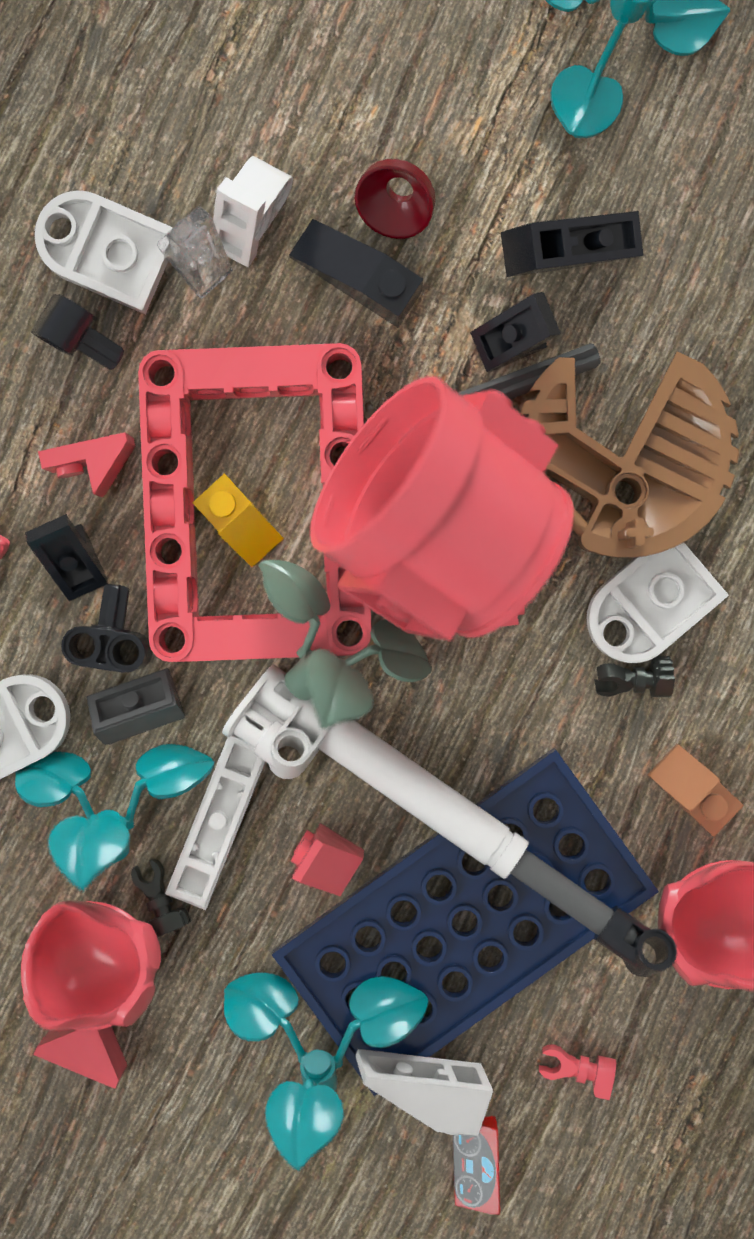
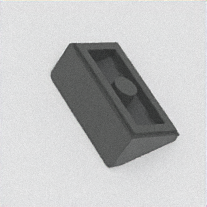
[86,668,185,745]

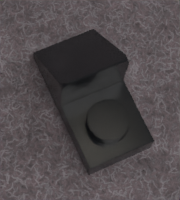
[470,292,561,372]
[25,514,108,602]

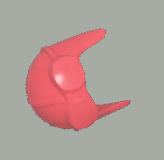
[658,860,754,991]
[21,901,161,1031]

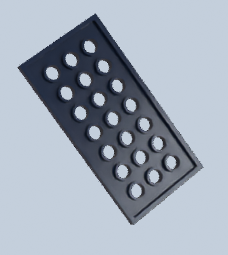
[272,748,659,1096]

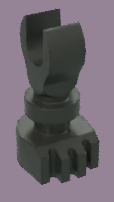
[594,656,675,697]
[131,858,192,937]

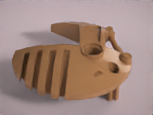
[520,351,739,558]

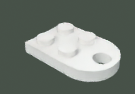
[35,191,180,314]
[587,542,729,663]
[0,674,70,779]

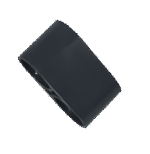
[31,294,124,370]
[61,584,153,673]

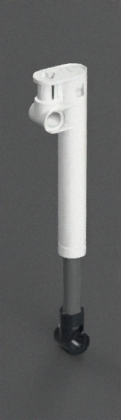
[222,664,677,977]

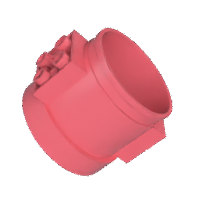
[310,376,574,641]

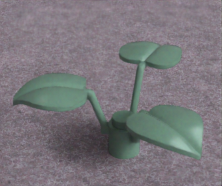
[258,560,432,729]

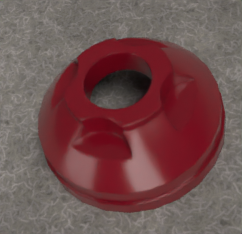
[354,159,436,239]

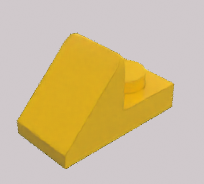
[192,473,284,568]

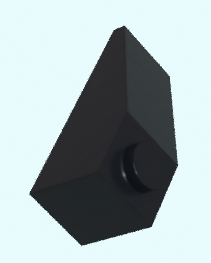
[501,211,644,277]
[289,219,423,328]

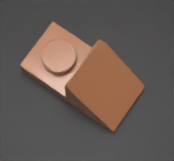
[647,744,744,837]

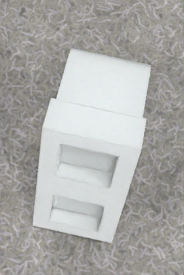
[210,156,293,267]

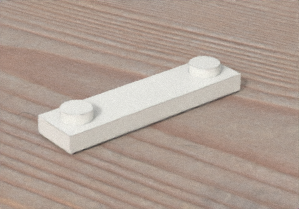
[165,734,266,910]

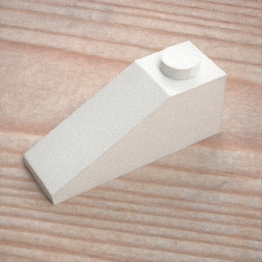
[355,1049,493,1136]

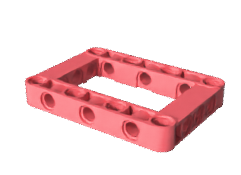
[138,343,372,662]

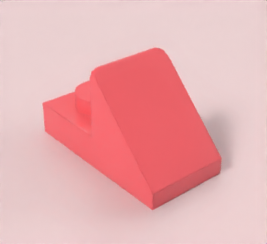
[38,432,136,497]

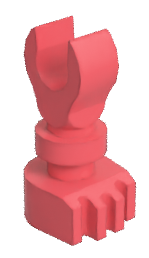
[539,1044,616,1100]

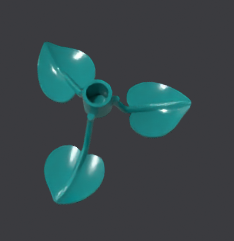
[545,0,730,138]
[15,744,215,891]
[224,973,428,1171]

